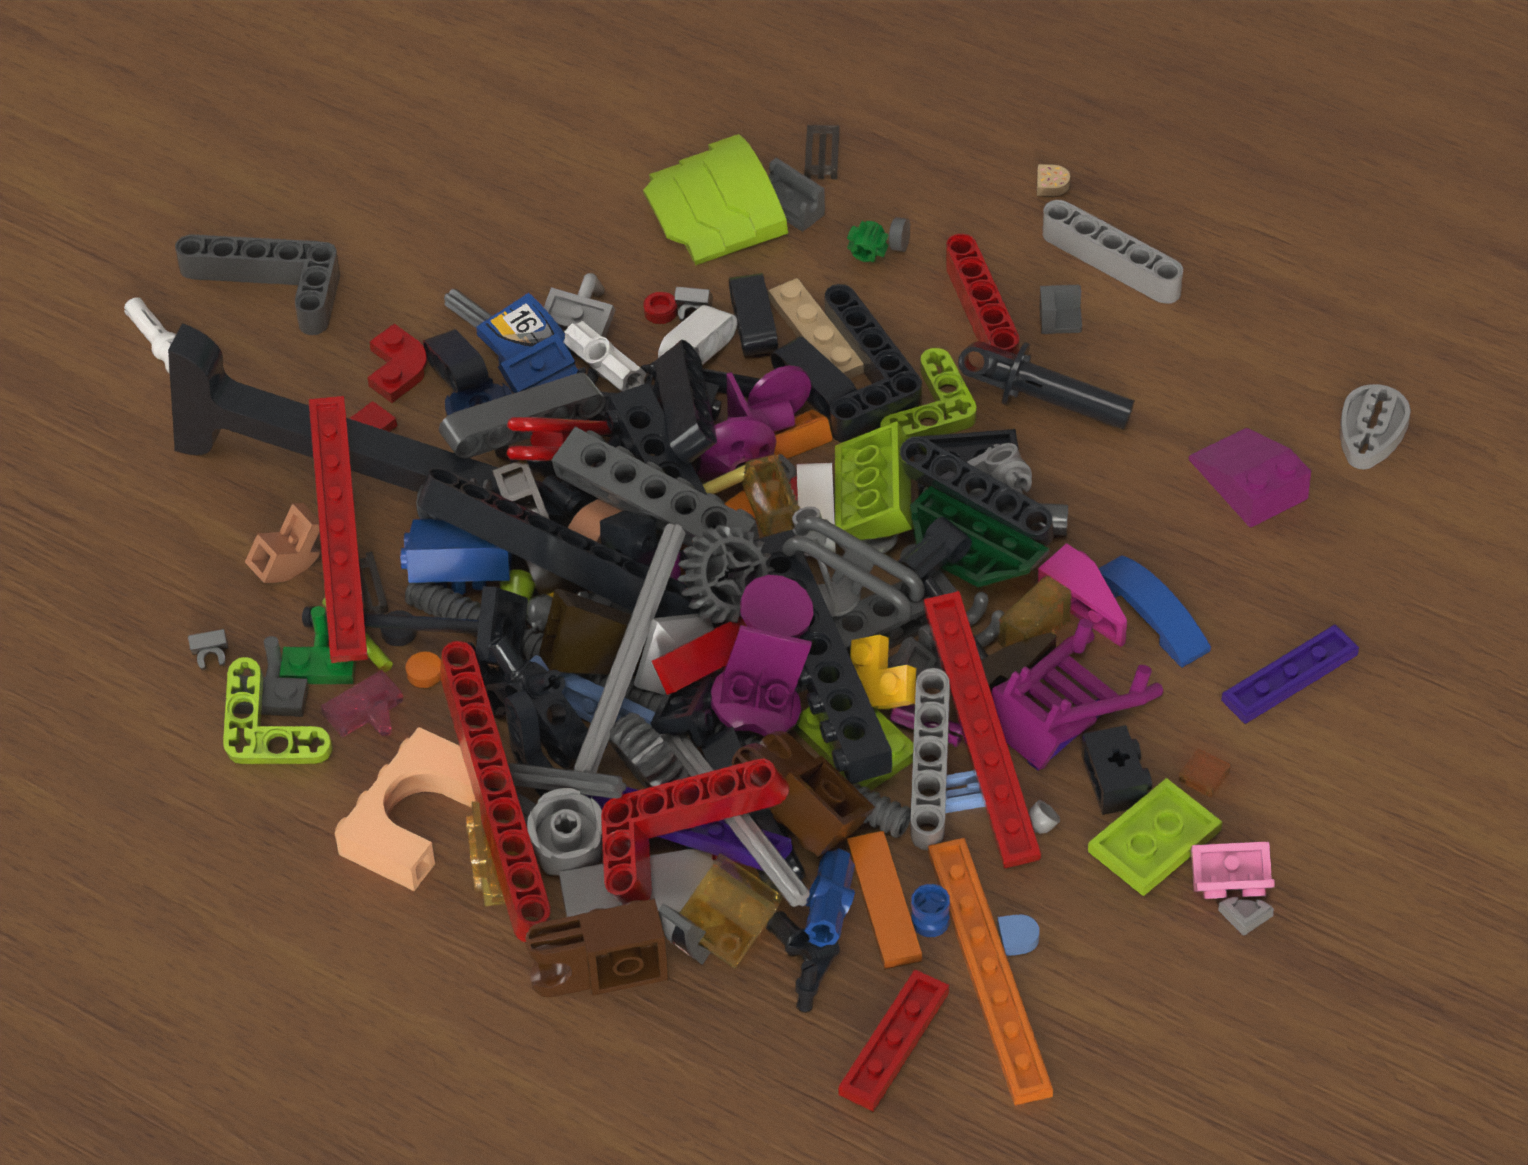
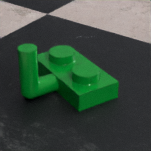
[279,606,356,684]

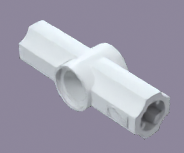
[563,321,646,392]

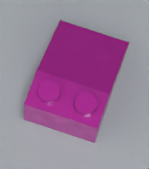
[1189,427,1311,528]

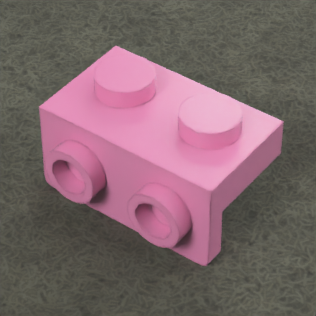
[1191,842,1275,899]

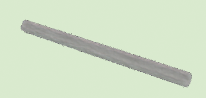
[574,523,686,773]
[660,732,810,907]

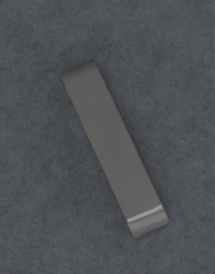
[439,373,606,459]

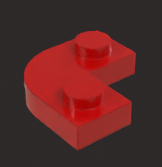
[367,324,427,403]

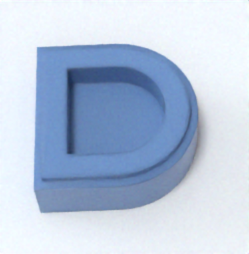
[997,914,1040,956]

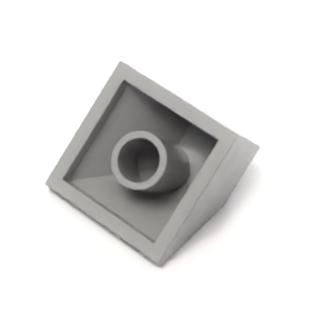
[633,614,724,695]

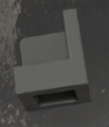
[1039,285,1082,334]

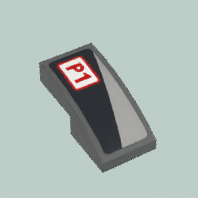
[659,904,711,965]

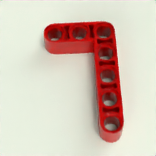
[601,759,789,905]

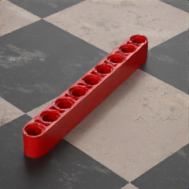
[440,641,550,943]

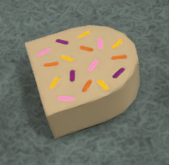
[1037,164,1070,196]

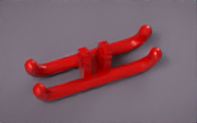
[506,417,614,461]

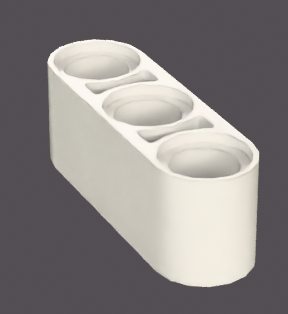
[658,305,737,365]
[797,463,836,556]

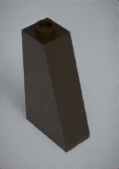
[539,589,647,676]

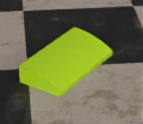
[835,421,912,540]

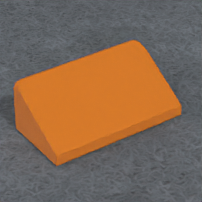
[769,409,833,461]

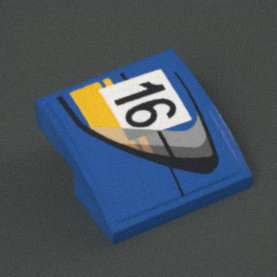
[476,293,571,364]

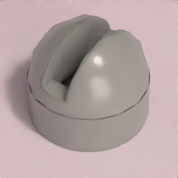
[1028,800,1060,834]

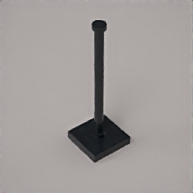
[302,586,528,667]

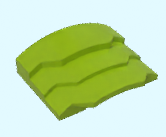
[643,134,788,265]

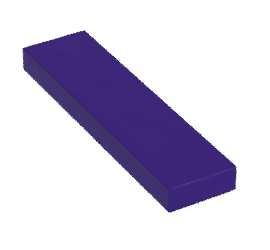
[1221,624,1359,724]

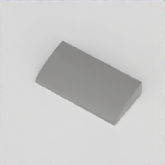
[559,848,724,929]

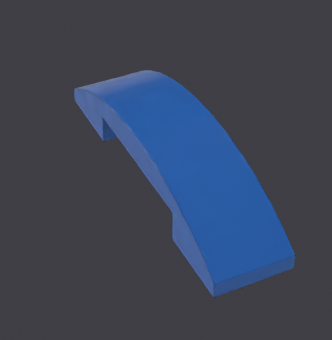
[1098,555,1211,668]

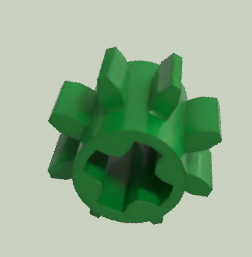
[847,221,889,262]

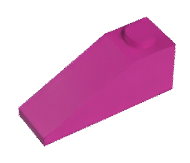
[1038,543,1127,647]

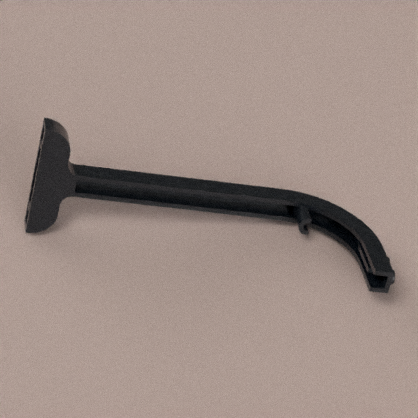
[168,323,722,528]

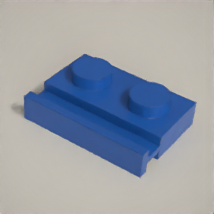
[498,333,578,393]

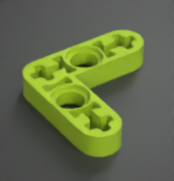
[880,348,977,438]
[223,657,333,764]

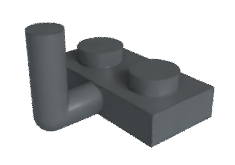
[233,636,309,717]

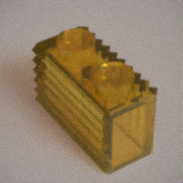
[742,455,801,537]
[998,576,1071,648]

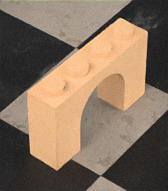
[335,727,487,891]

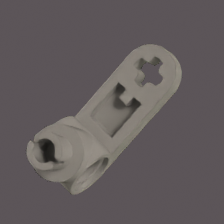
[922,443,1032,496]

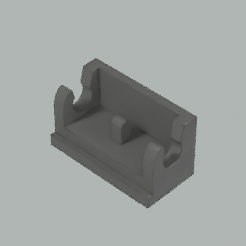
[769,158,825,232]

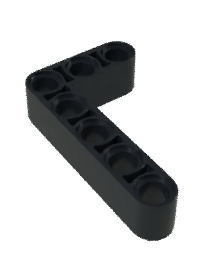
[825,284,922,443]

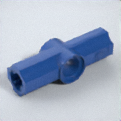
[805,849,855,947]

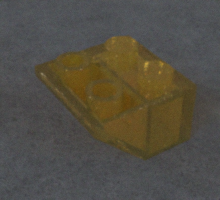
[679,853,783,968]

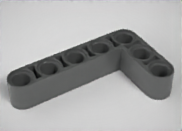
[175,235,340,335]

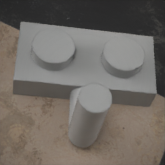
[544,273,616,338]

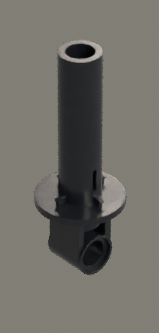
[958,341,1135,430]

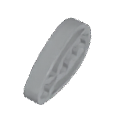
[1340,384,1411,469]

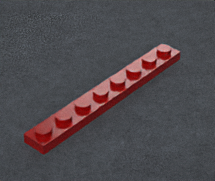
[309,396,368,663]
[923,591,1041,869]

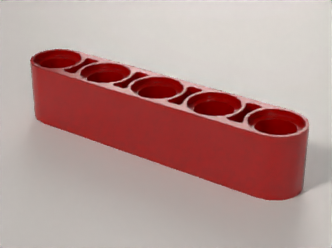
[946,233,1019,354]

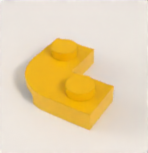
[850,634,916,710]

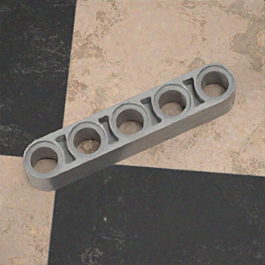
[1043,200,1183,304]
[911,668,950,851]

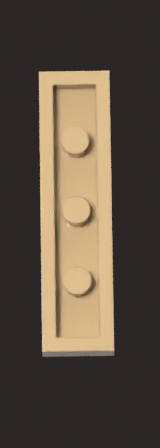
[768,278,864,379]

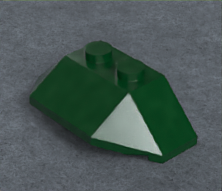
[910,486,1050,587]

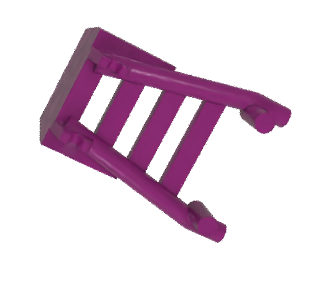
[991,619,1164,770]

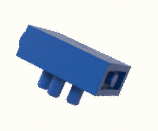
[400,517,514,595]

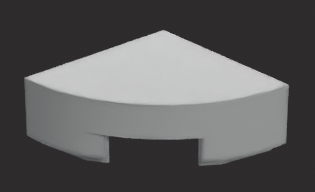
[1218,897,1274,936]

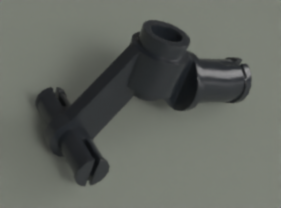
[766,911,840,1012]

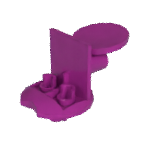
[695,365,811,482]
[710,575,814,737]

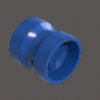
[911,884,950,937]

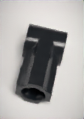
[898,517,972,582]

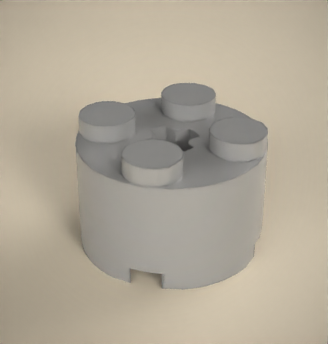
[527,788,603,876]

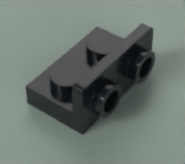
[650,677,718,747]

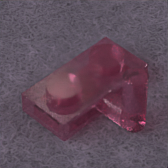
[321,670,403,738]

